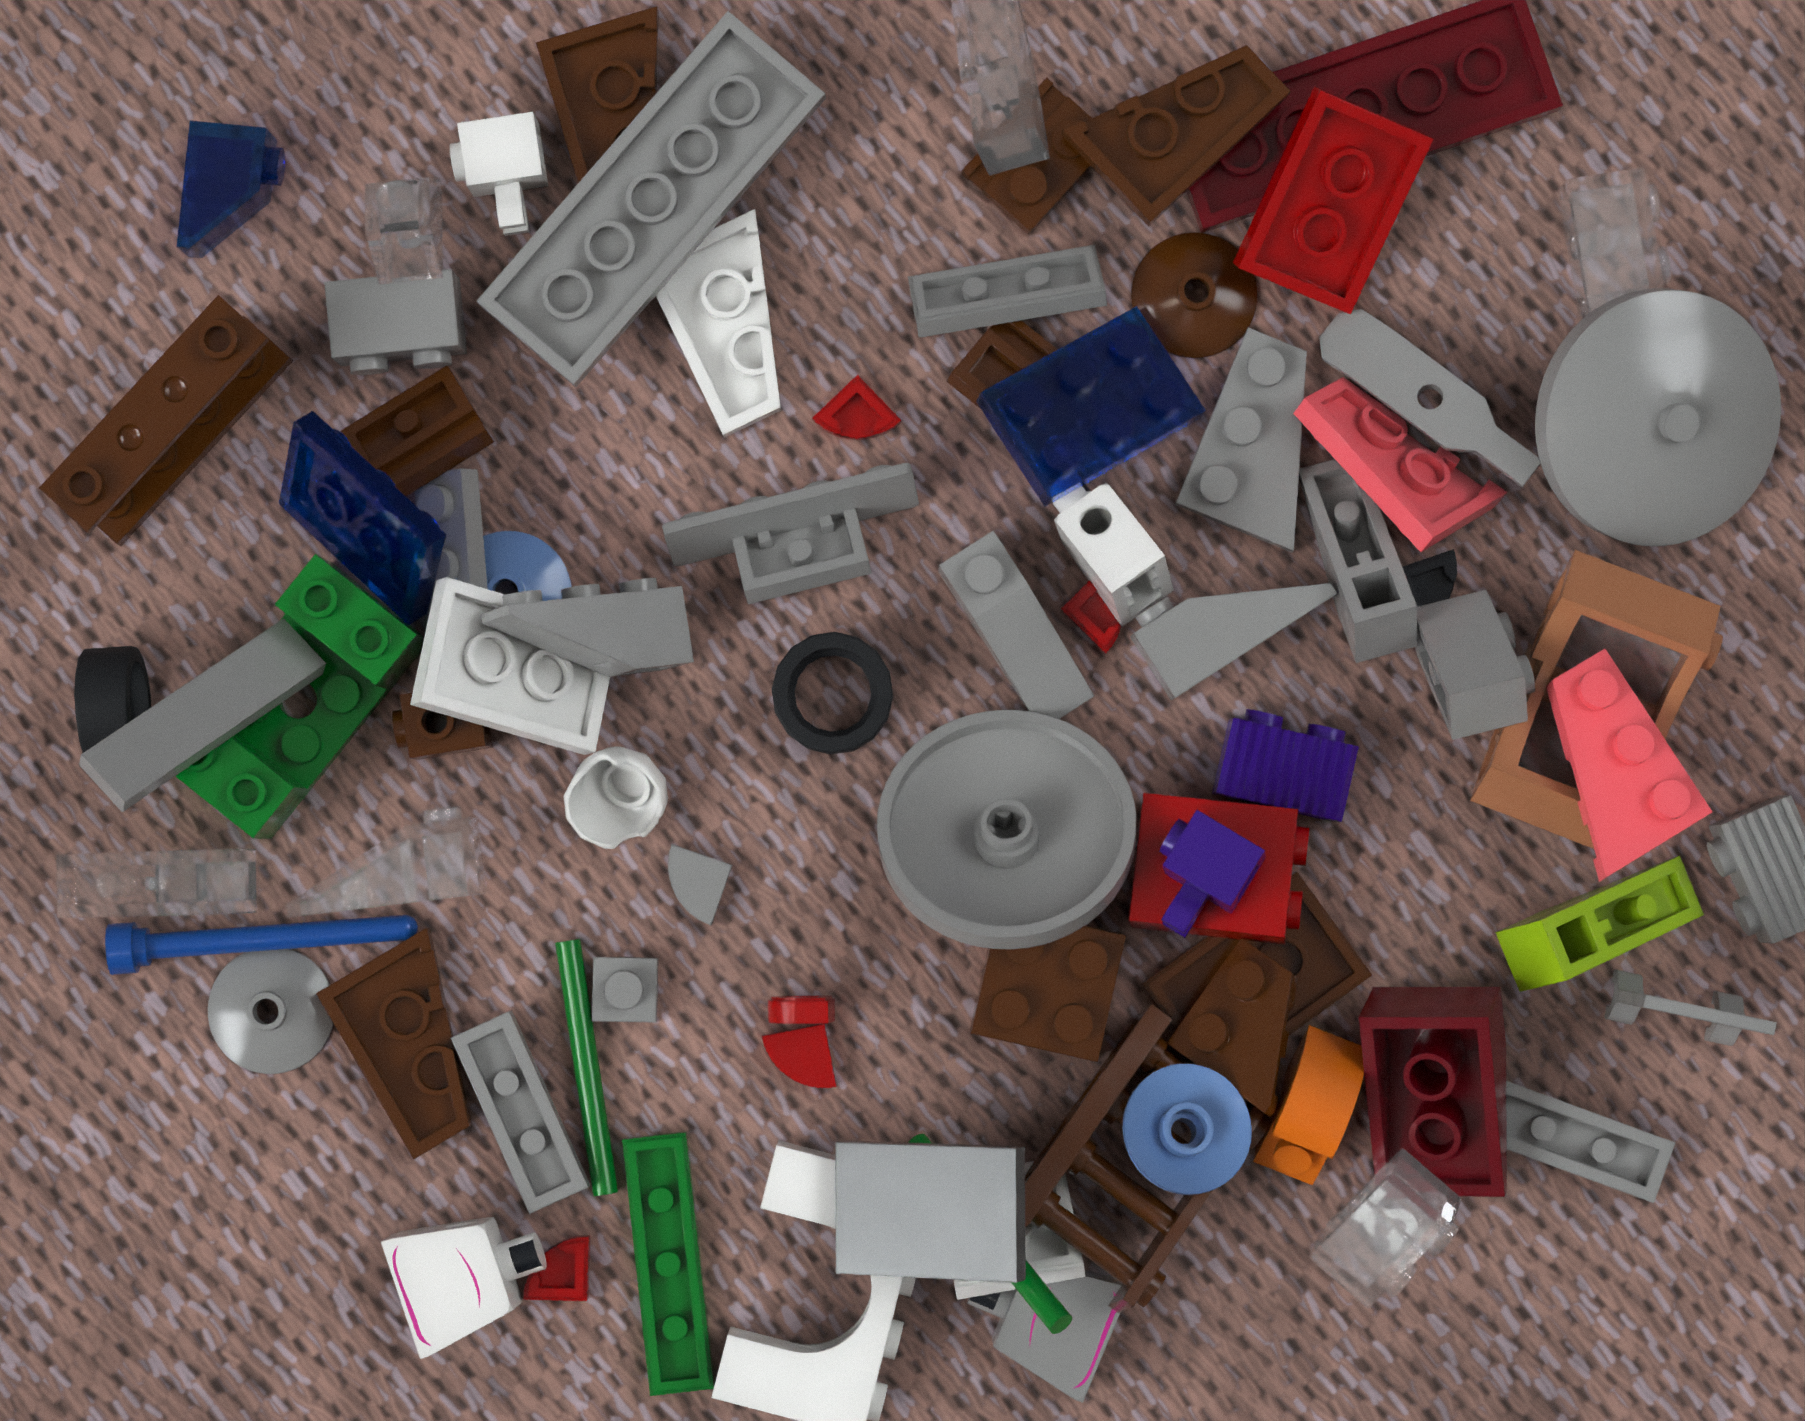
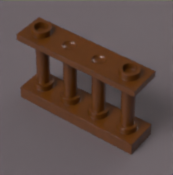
[39,295,293,546]
[1025,1004,1272,1313]

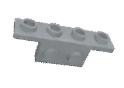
[662,463,919,604]

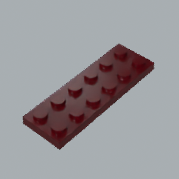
[1187,0,1563,234]

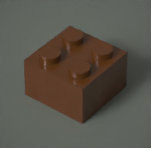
[970,926,1126,1062]

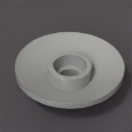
[208,949,334,1074]

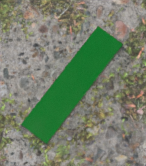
[622,1131,715,1396]

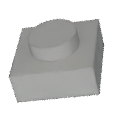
[592,957,659,1023]

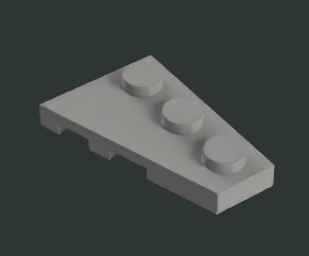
[1175,327,1307,553]

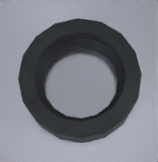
[772,632,893,755]
[74,646,151,753]

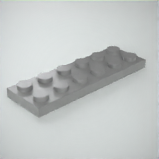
[477,11,826,387]

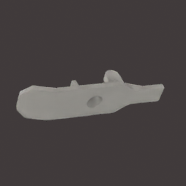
[1319,309,1541,487]

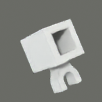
[450,112,549,236]

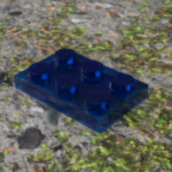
[976,306,1206,507]
[279,411,446,626]

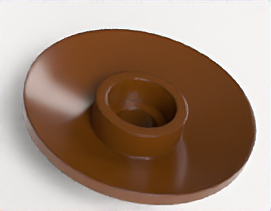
[1131,232,1258,358]

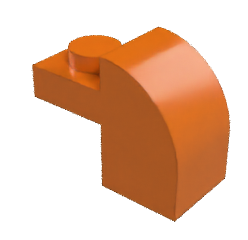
[1253,1025,1364,1185]

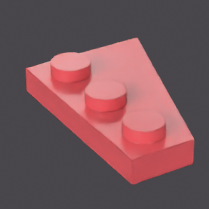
[1293,377,1507,552]
[1546,648,1713,882]

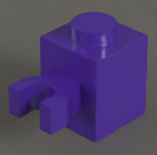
[1159,810,1265,938]

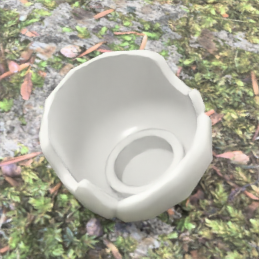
[564,746,668,849]

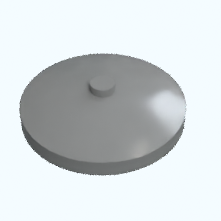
[1535,288,1781,546]
[877,710,1136,949]

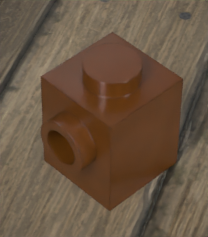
[392,693,493,760]

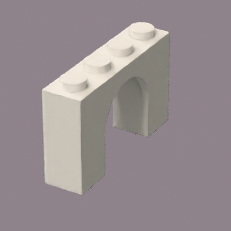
[711,1140,916,1421]

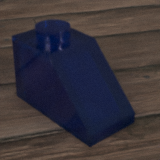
[176,120,285,258]

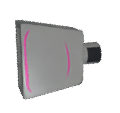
[967,1270,1122,1403]

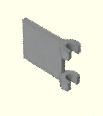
[1604,969,1777,1046]

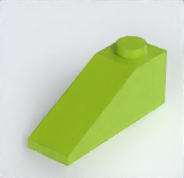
[1495,856,1704,992]

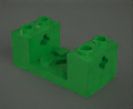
[175,554,424,839]

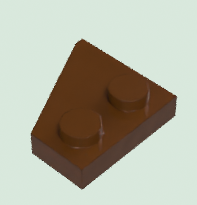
[1167,938,1298,1117]

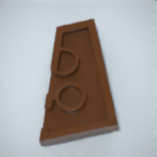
[536,6,659,183]
[1061,45,1291,227]
[316,927,472,1159]

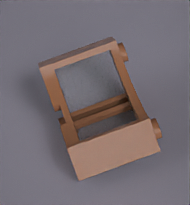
[1470,550,1723,849]

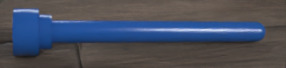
[105,915,418,975]

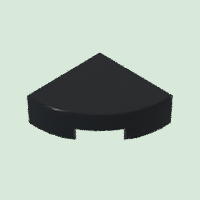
[1402,549,1457,607]

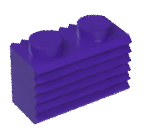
[1212,709,1359,822]

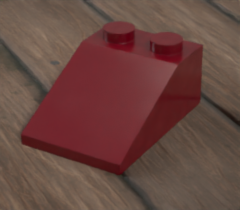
[1359,987,1507,1197]

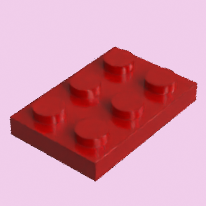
[1233,86,1434,315]

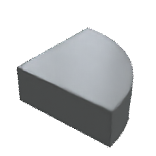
[668,844,733,925]

